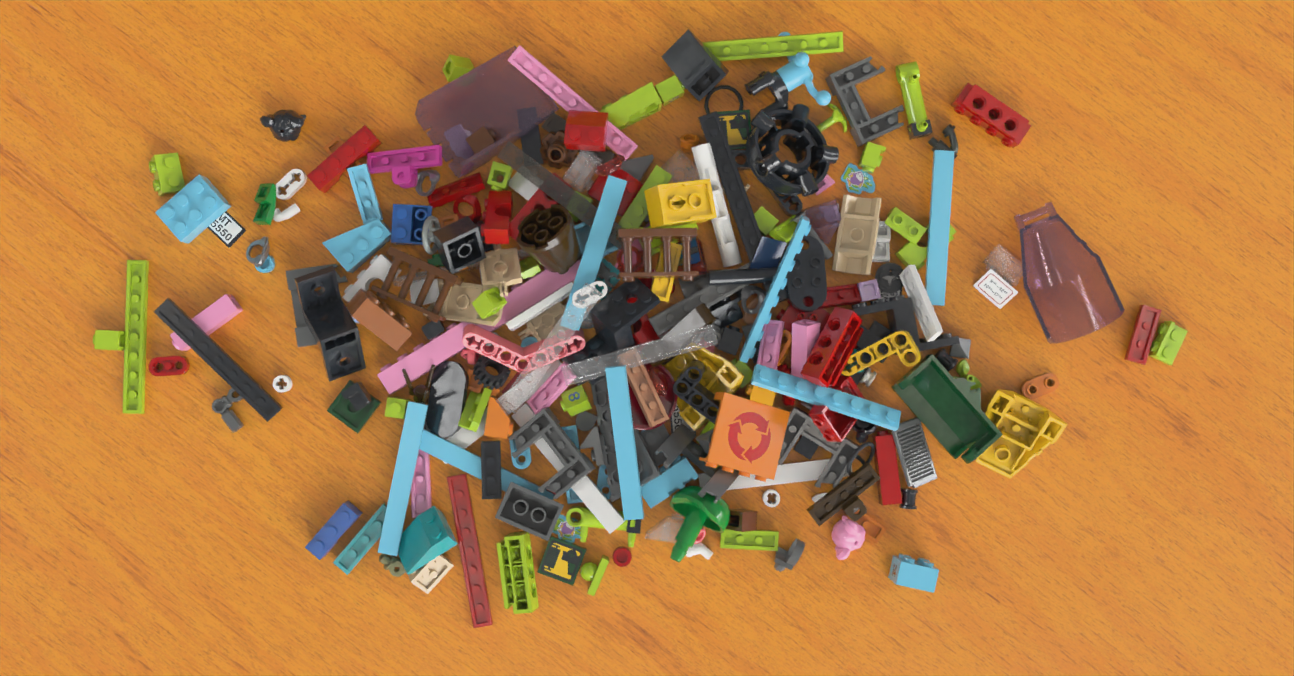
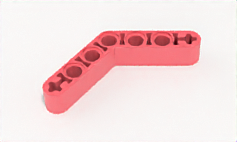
[462,324,586,373]

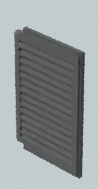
[891,417,937,489]

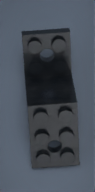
[294,266,366,382]
[567,278,660,385]
[849,295,960,355]

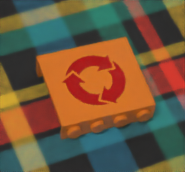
[699,392,790,482]

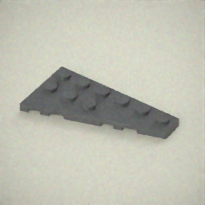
[591,375,662,502]

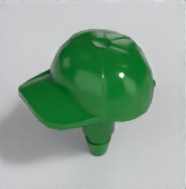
[669,485,730,563]

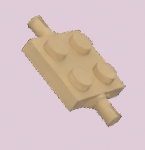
[479,244,523,297]
[518,302,570,341]

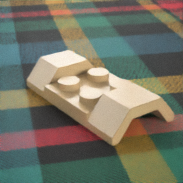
[832,195,882,275]
[423,279,504,326]

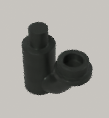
[928,124,958,159]

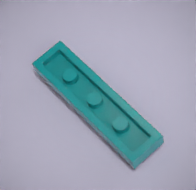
[333,503,387,575]

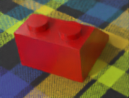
[564,110,608,152]
[586,162,644,217]

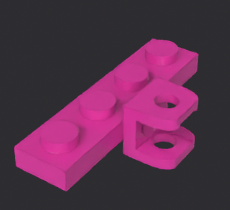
[367,145,442,189]

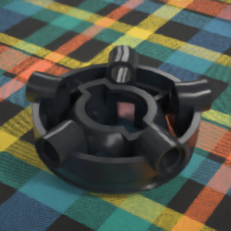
[746,104,839,197]

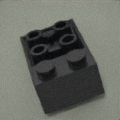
[661,29,729,101]

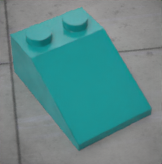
[398,506,458,575]

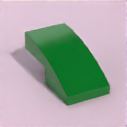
[253,183,276,225]

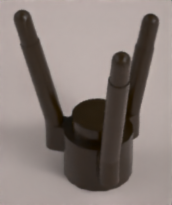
[402,364,435,404]

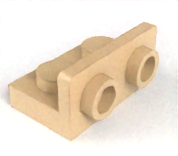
[408,554,454,594]

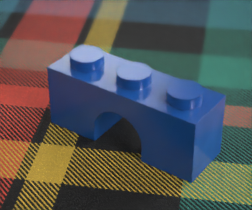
[305,500,362,560]

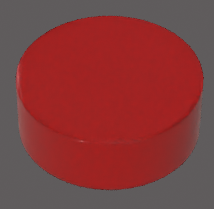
[613,547,632,567]

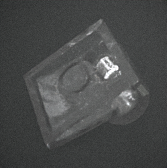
[661,149,700,184]

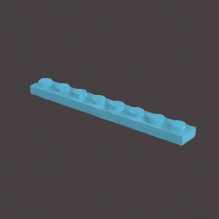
[740,215,812,363]
[751,364,901,431]

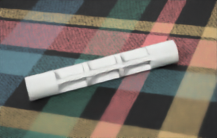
[691,142,742,267]

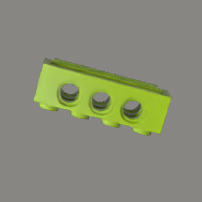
[496,531,539,614]

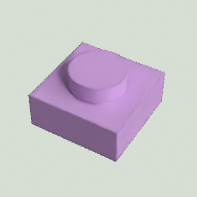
[857,279,881,302]

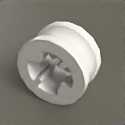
[859,368,877,387]
[273,375,292,392]
[762,489,780,507]

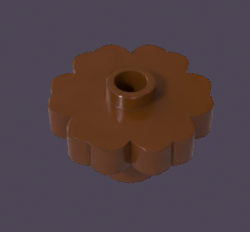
[540,129,579,169]

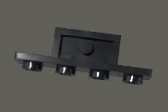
[709,285,754,334]

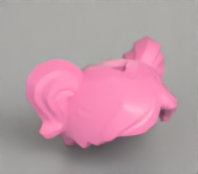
[831,515,865,560]

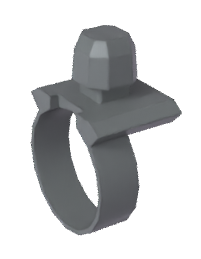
[774,538,805,572]

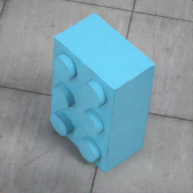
[155,174,231,244]

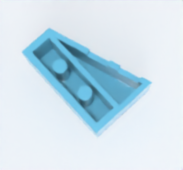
[322,219,391,273]
[641,455,699,508]

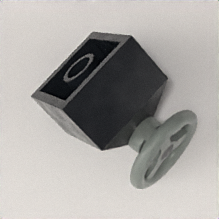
[422,216,486,274]

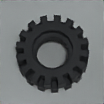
[473,355,511,390]

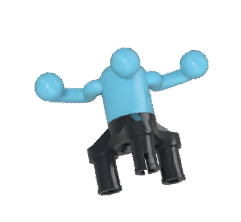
[744,32,831,114]

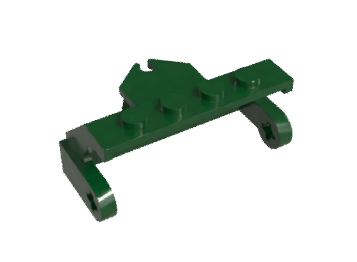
[891,354,1003,464]

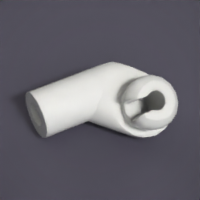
[273,203,300,222]
[686,542,714,560]

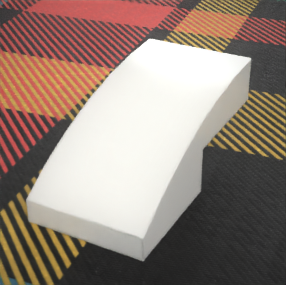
[872,221,891,263]

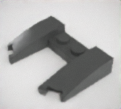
[825,56,904,147]
[286,264,348,347]
[778,406,859,488]
[509,407,595,499]
[655,423,739,503]

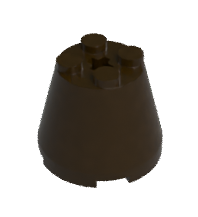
[516,204,582,274]

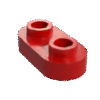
[148,356,190,376]

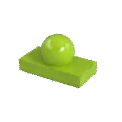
[769,216,798,246]
[580,555,609,596]

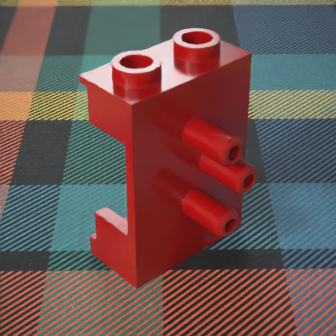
[776,298,831,334]
[808,376,865,442]

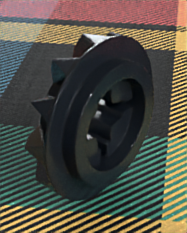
[874,263,903,293]

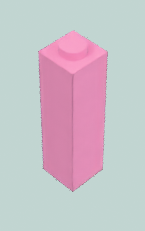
[170,294,243,351]
[791,319,820,380]

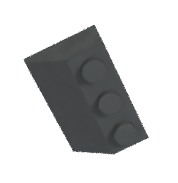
[495,482,564,541]

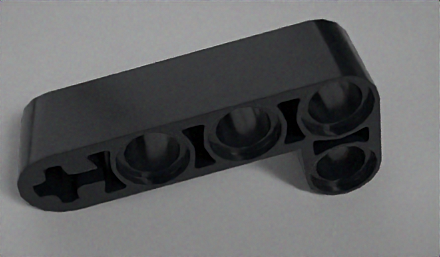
[673,360,720,424]

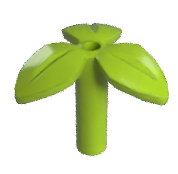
[817,103,847,133]
[952,359,982,389]

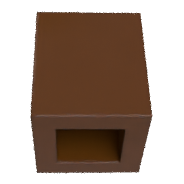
[465,126,499,157]

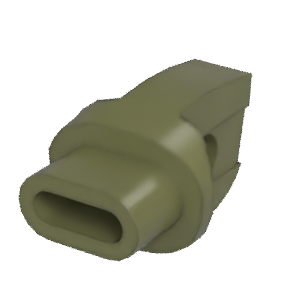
[379,553,406,577]

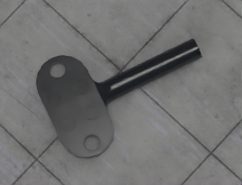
[708,235,827,312]

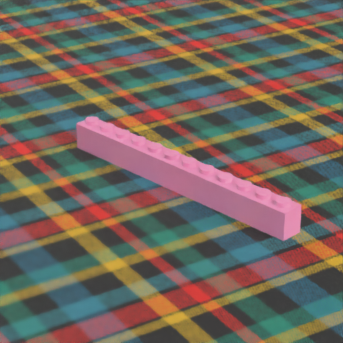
[377,260,580,394]

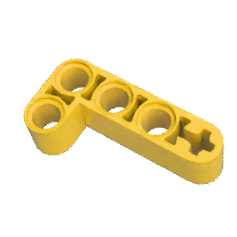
[842,330,921,376]

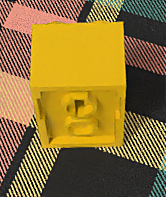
[644,179,717,228]

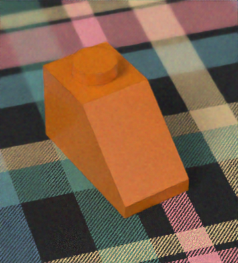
[484,396,514,439]

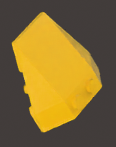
[662,342,744,431]
[976,389,1067,479]

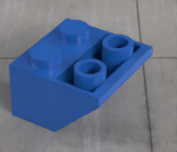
[391,204,433,245]

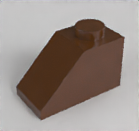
[726,508,758,532]

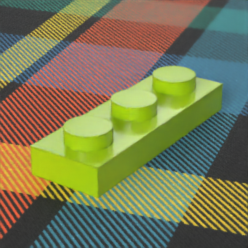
[720,529,779,551]

